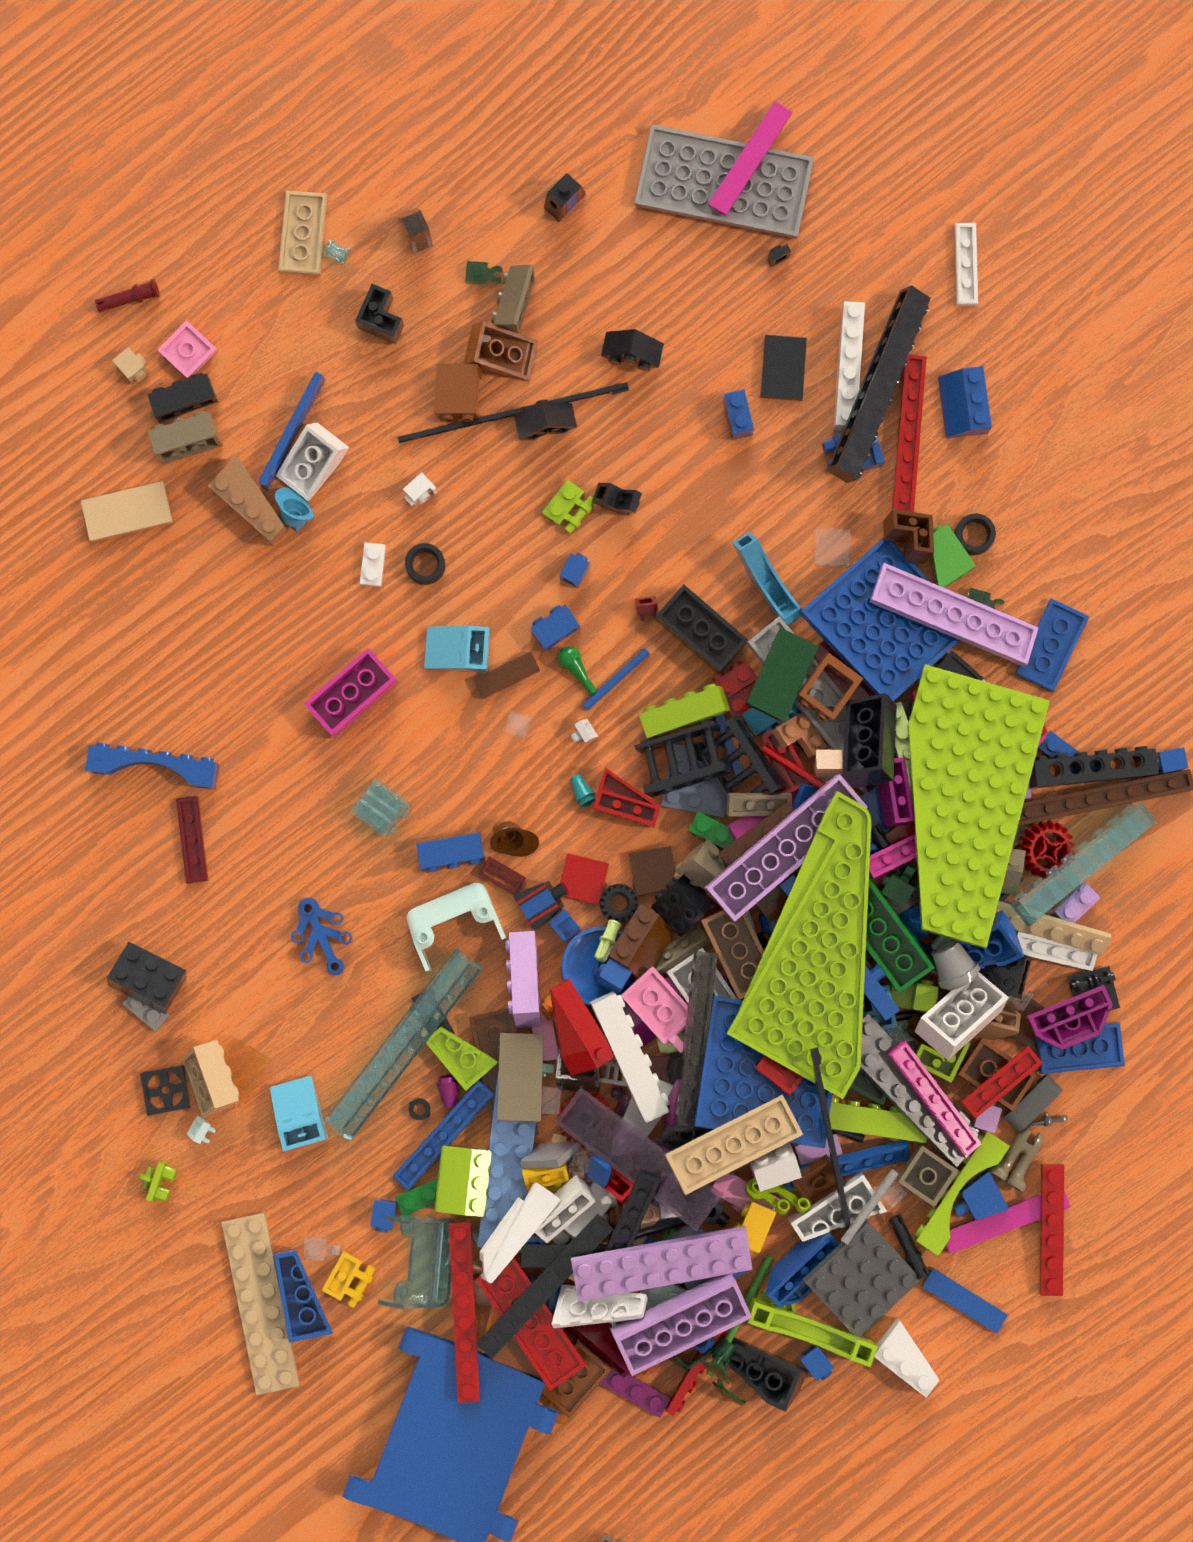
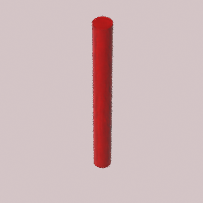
[760,745,826,789]

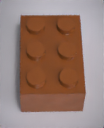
[956,1037,1037,1111]

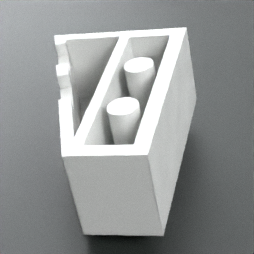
[875,1318,939,1398]

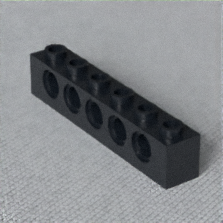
[1029,746,1159,789]

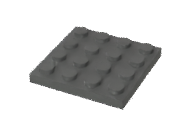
[802,1219,921,1337]

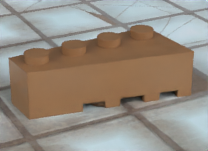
[208,455,287,546]

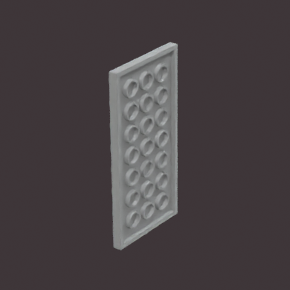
[634,125,814,239]

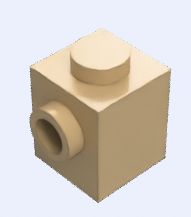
[112,347,148,384]

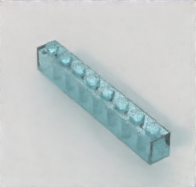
[1011,802,1157,926]

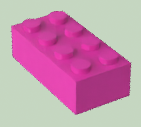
[304,648,398,739]

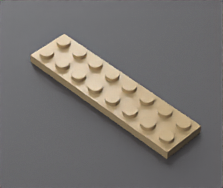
[222,1212,300,1395]

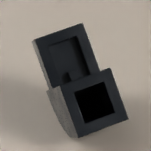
[592,483,642,516]

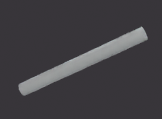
[841,1169,899,1245]

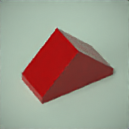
[601,1162,634,1204]

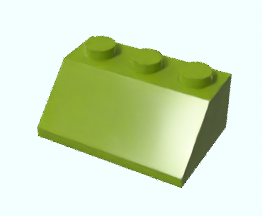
[434,1145,492,1217]

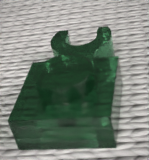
[465,261,502,285]
[967,588,1005,612]

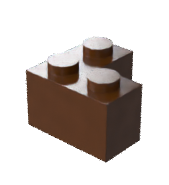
[883,509,934,564]

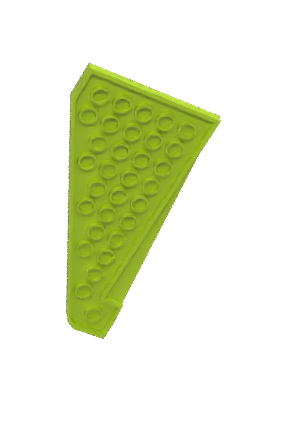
[727,791,871,1099]

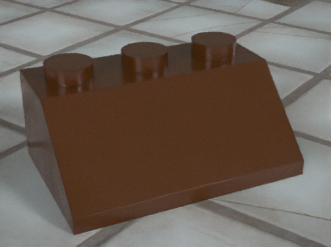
[605,904,674,981]

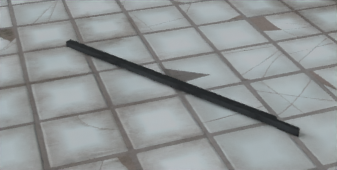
[397,382,629,443]
[810,1047,851,1233]

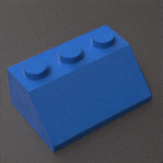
[938,366,992,439]

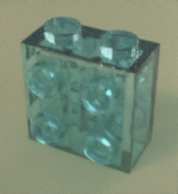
[350,777,412,838]

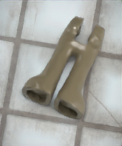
[989,1126,1044,1193]

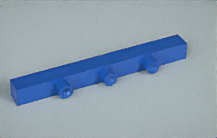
[779,875,900,1021]

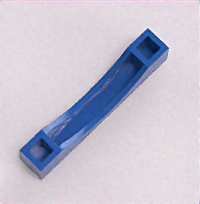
[85,742,219,789]

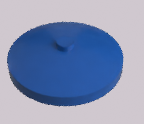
[561,926,635,1009]

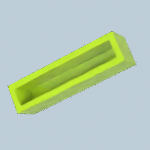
[639,684,730,739]

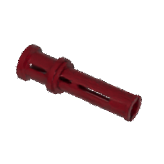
[95,279,160,313]

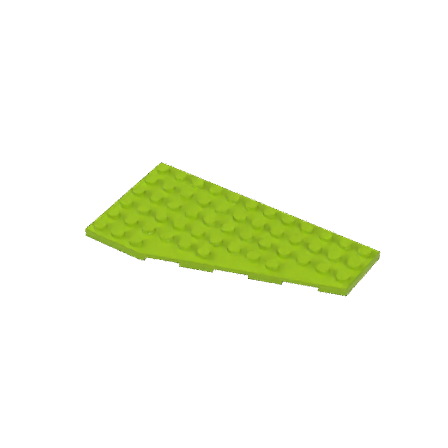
[907,664,1050,948]

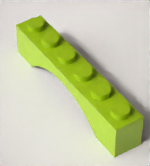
[915,1132,1010,1257]
[746,1297,878,1367]

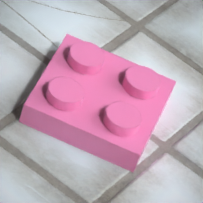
[158,320,218,380]

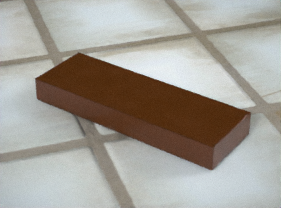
[474,651,540,699]

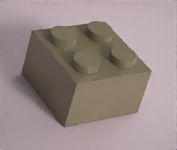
[895,1144,959,1207]

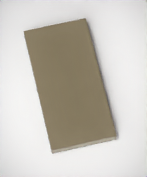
[497,1033,543,1122]

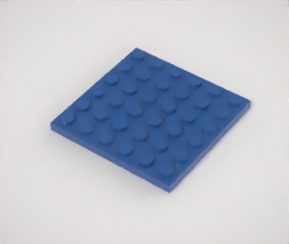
[799,538,960,701]
[694,996,832,1149]

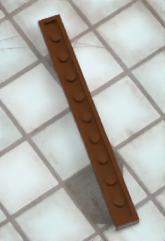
[1018,769,1193,826]

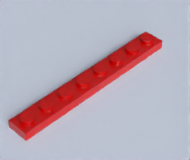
[892,354,927,512]
[449,1222,480,1403]

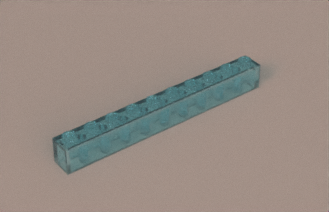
[324,948,483,1141]

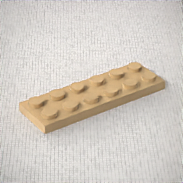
[664,1095,803,1195]

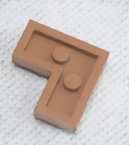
[772,712,828,758]

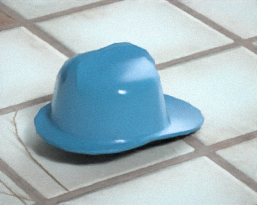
[274,487,314,532]

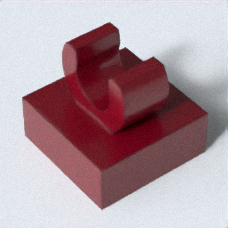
[634,596,658,621]

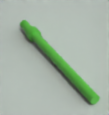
[706,1255,774,1377]

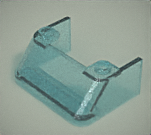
[378,1215,454,1310]

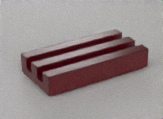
[478,856,526,895]

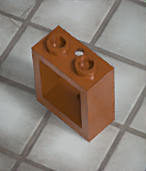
[797,653,863,722]

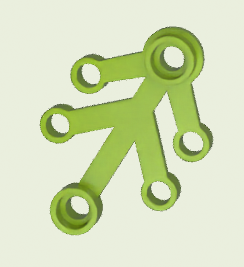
[746,1160,810,1215]

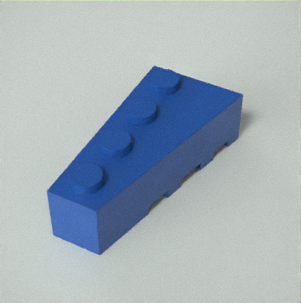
[274,1248,333,1343]

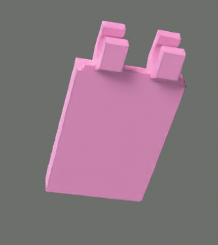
[621,966,703,1053]

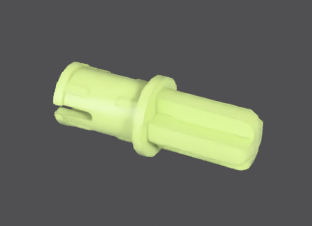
[594,920,622,962]

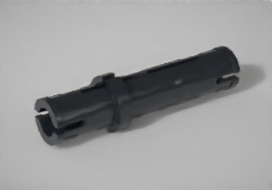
[888,1214,930,1280]

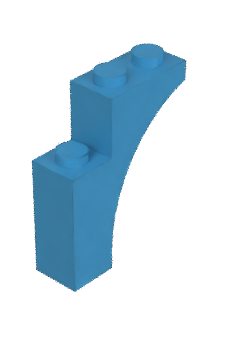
[732,532,802,625]

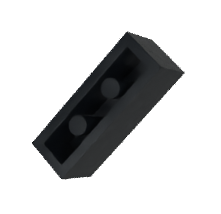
[147,373,218,423]

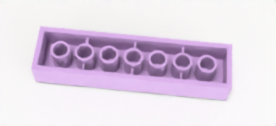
[704,774,868,921]

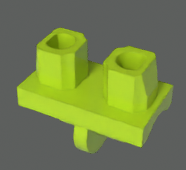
[138,1161,178,1202]

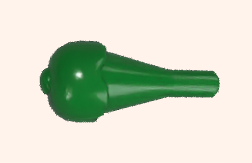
[557,647,597,695]

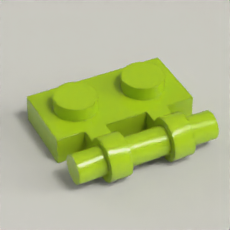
[542,479,594,534]

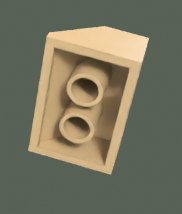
[181,1040,239,1119]

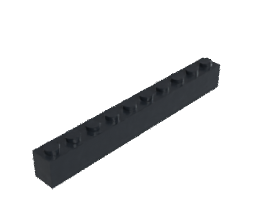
[827,285,931,483]

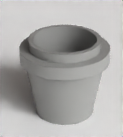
[931,940,980,990]

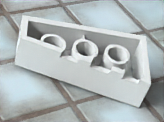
[787,1172,887,1242]

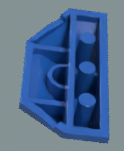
[766,1232,839,1308]

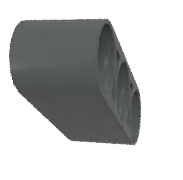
[1003,1074,1062,1133]

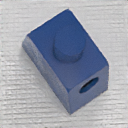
[953,1170,1009,1220]

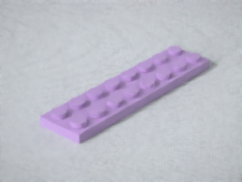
[869,563,1038,667]
[571,1226,752,1302]

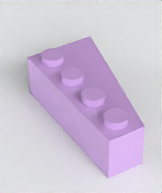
[505,931,542,1028]

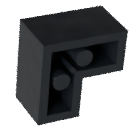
[355,284,404,344]
[601,329,664,371]
[514,399,577,440]

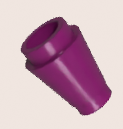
[436,1074,457,1108]

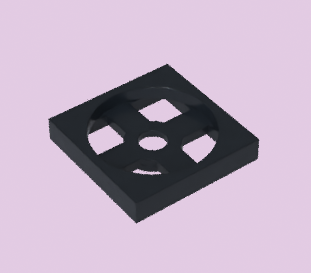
[140,1065,191,1116]

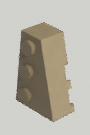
[675,839,728,905]

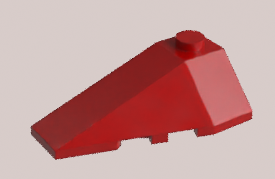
[550,979,615,1075]

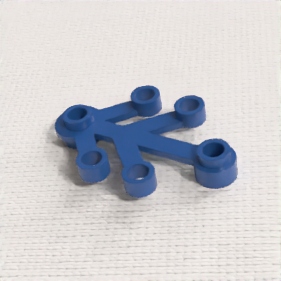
[291,898,352,975]

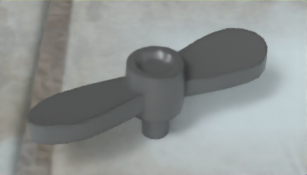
[1028,1112,1068,1127]

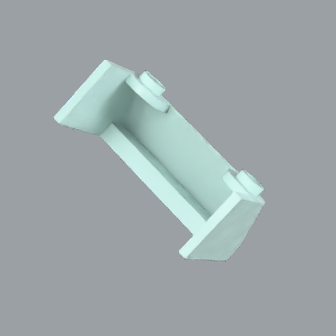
[406,883,507,972]

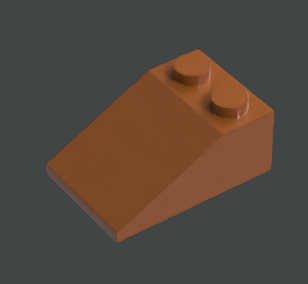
[464,321,538,381]

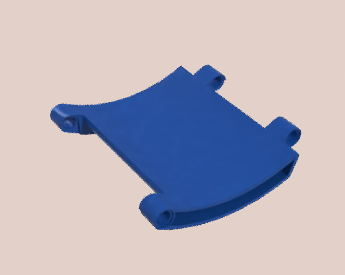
[342,1326,559,1542]

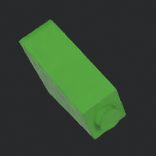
[930,524,976,588]

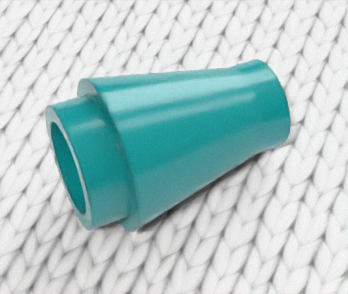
[570,774,596,807]

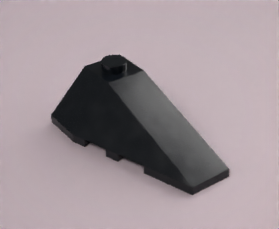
[722,1335,808,1412]

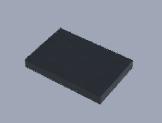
[760,335,807,401]

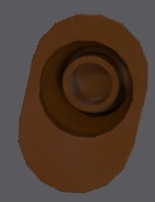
[490,821,539,857]

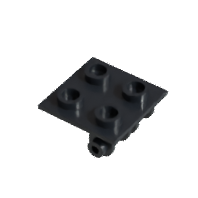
[1067,966,1120,1010]

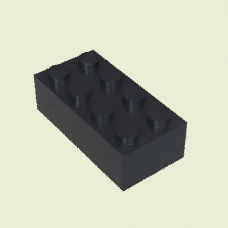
[655,584,748,674]
[842,693,897,788]

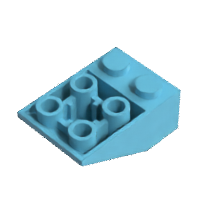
[424,626,491,673]
[270,1075,328,1152]

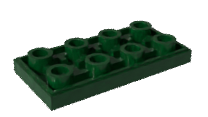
[745,627,819,723]

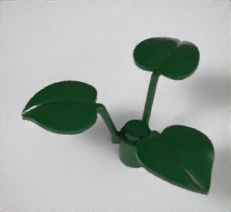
[668,1338,747,1406]

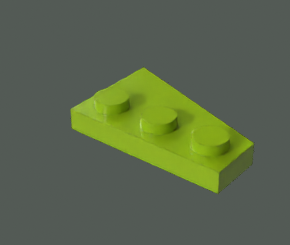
[424,1027,499,1091]

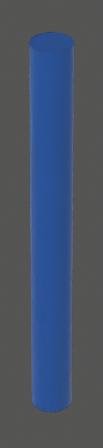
[582,648,650,711]

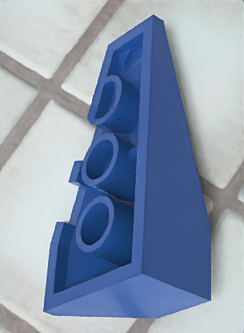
[929,910,1024,975]

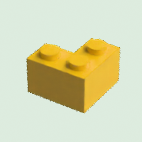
[733,1200,777,1253]

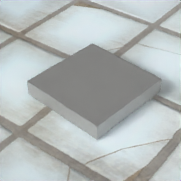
[520,1142,580,1169]

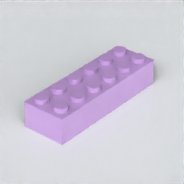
[610,1274,752,1376]

